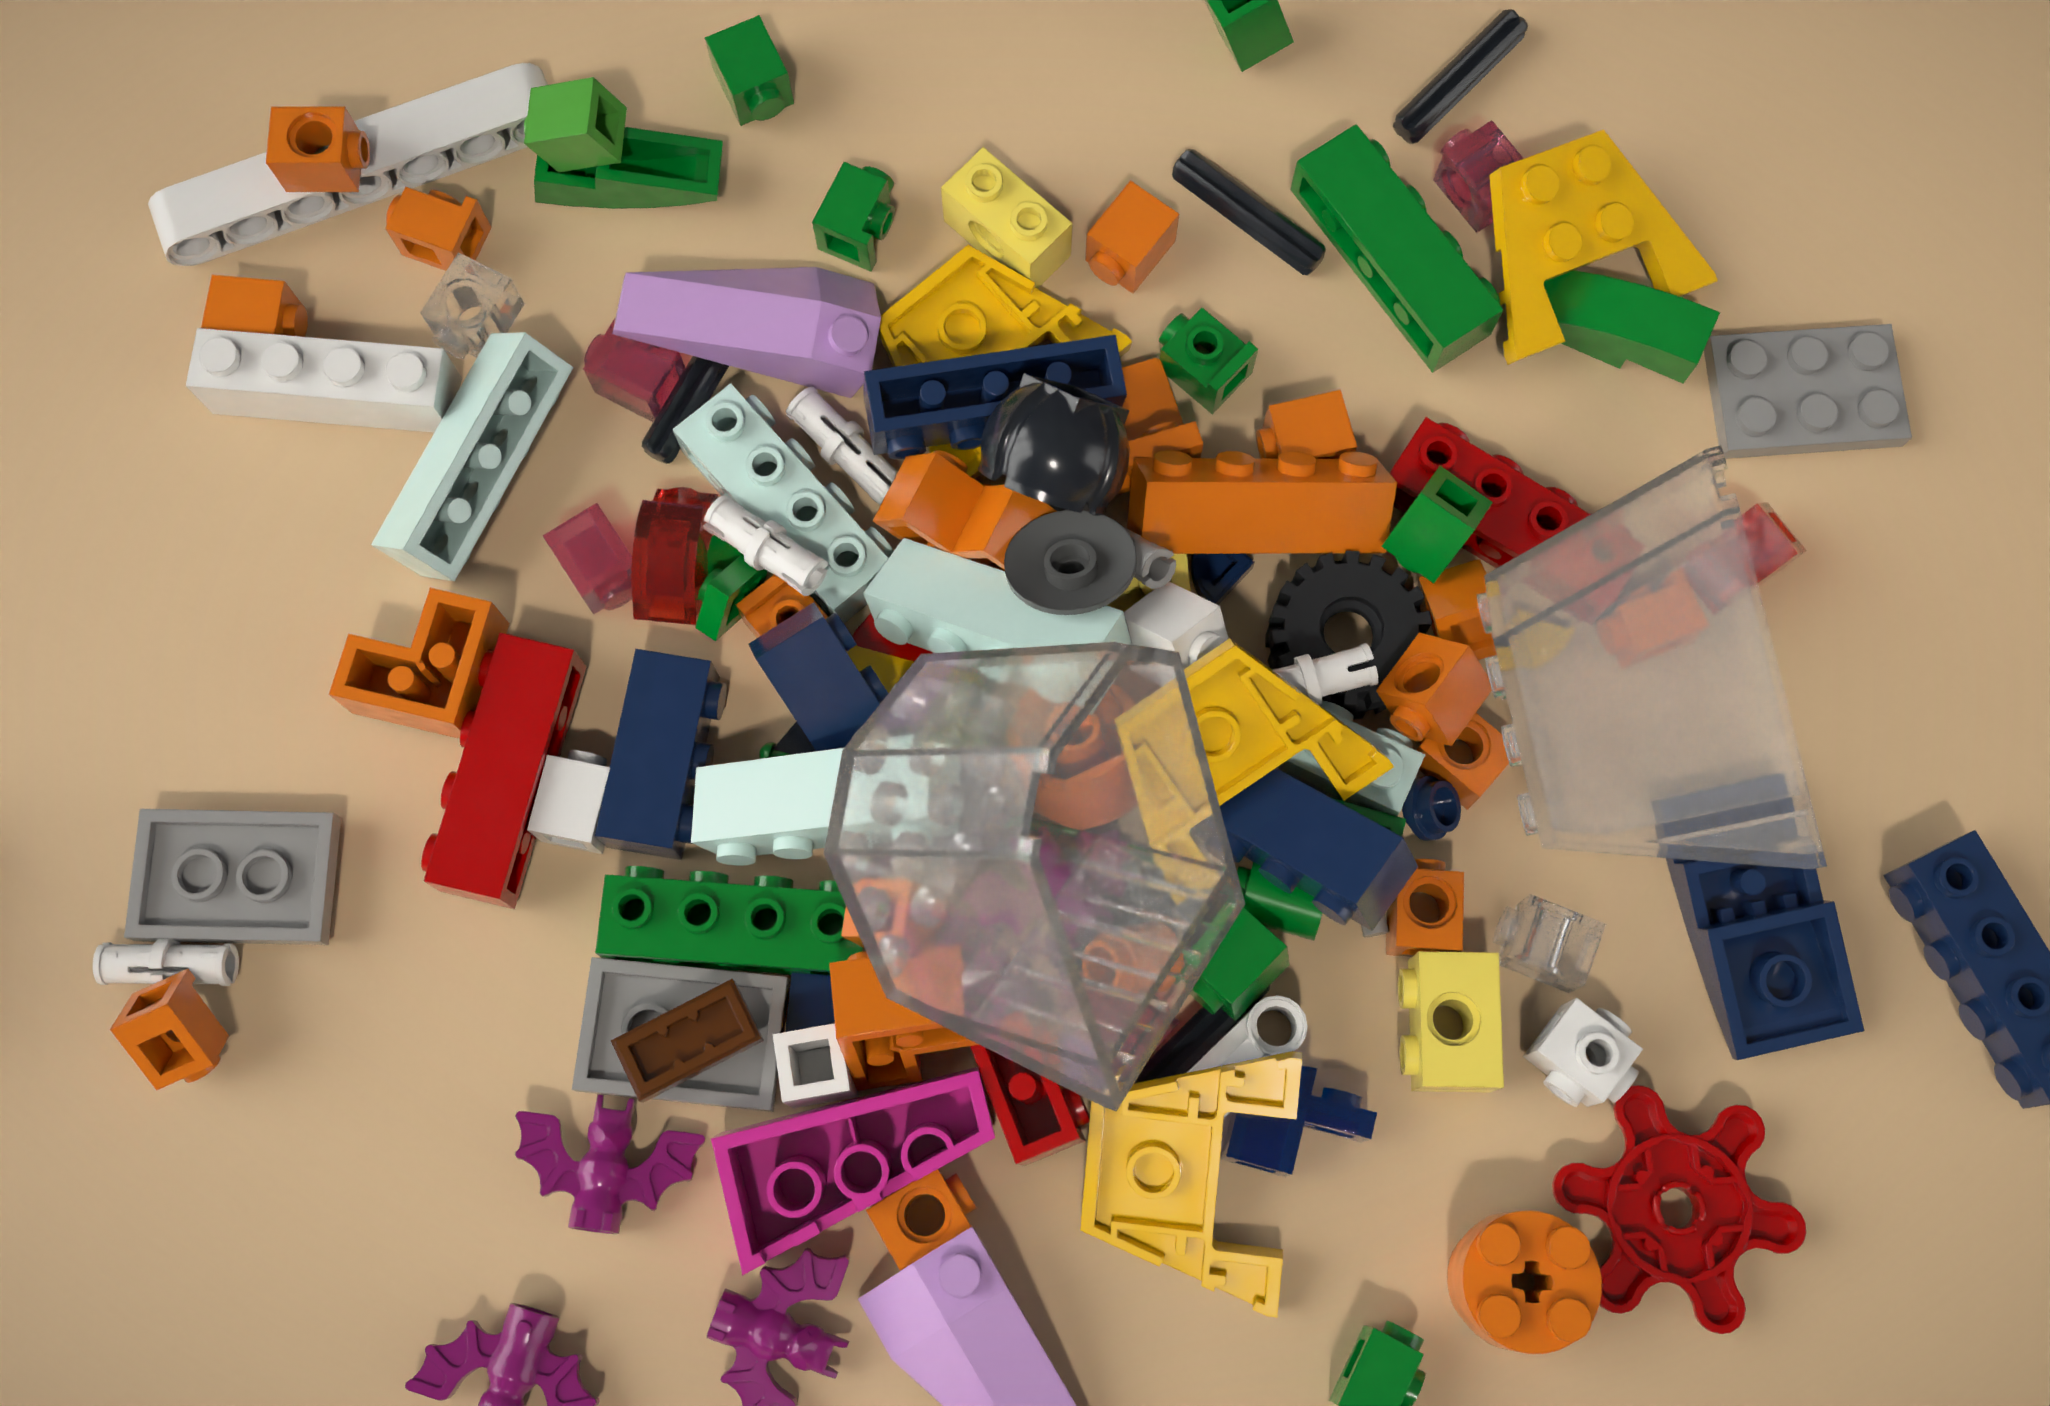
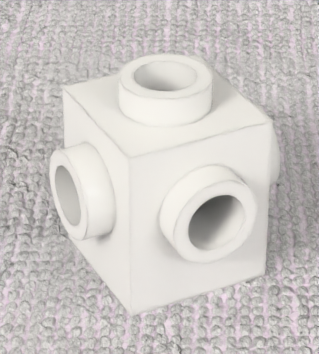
[1523,998,1643,1107]

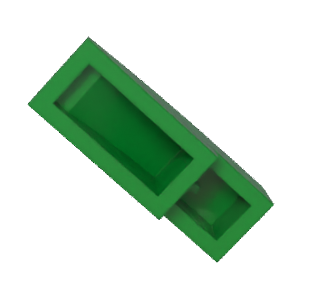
[534,127,723,209]
[1544,270,1720,384]

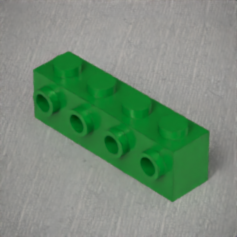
[1290,124,1503,373]
[595,866,868,976]

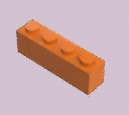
[1127,451,1397,554]

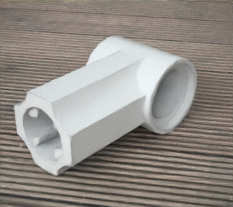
[1186,995,1308,1118]

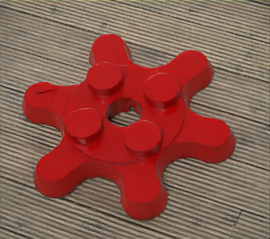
[1552,1085,1807,1334]

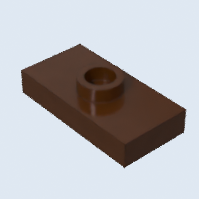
[611,978,764,1103]

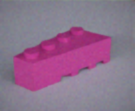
[711,1067,995,1276]

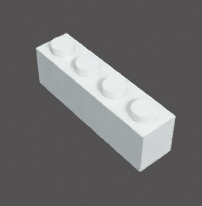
[186,328,462,433]

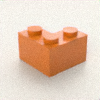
[873,450,1057,571]
[328,587,510,739]
[829,940,981,1091]

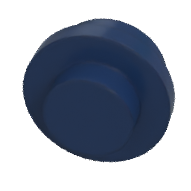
[1402,776,1461,841]

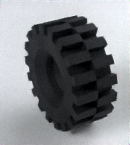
[1265,551,1432,720]

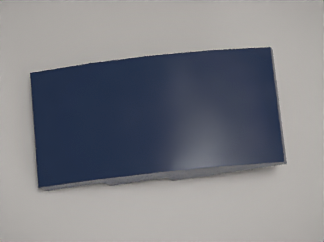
[1651,773,1864,1060]

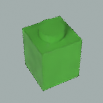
[524,77,627,172]

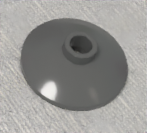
[1004,510,1137,615]

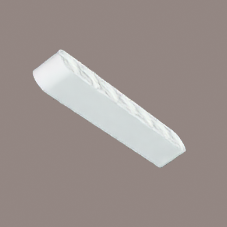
[148,63,548,266]

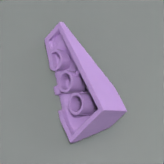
[612,267,881,398]
[858,1227,1077,1406]

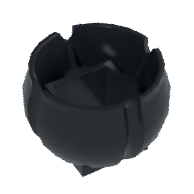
[978,373,1130,516]

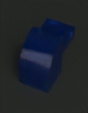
[1220,1066,1377,1177]

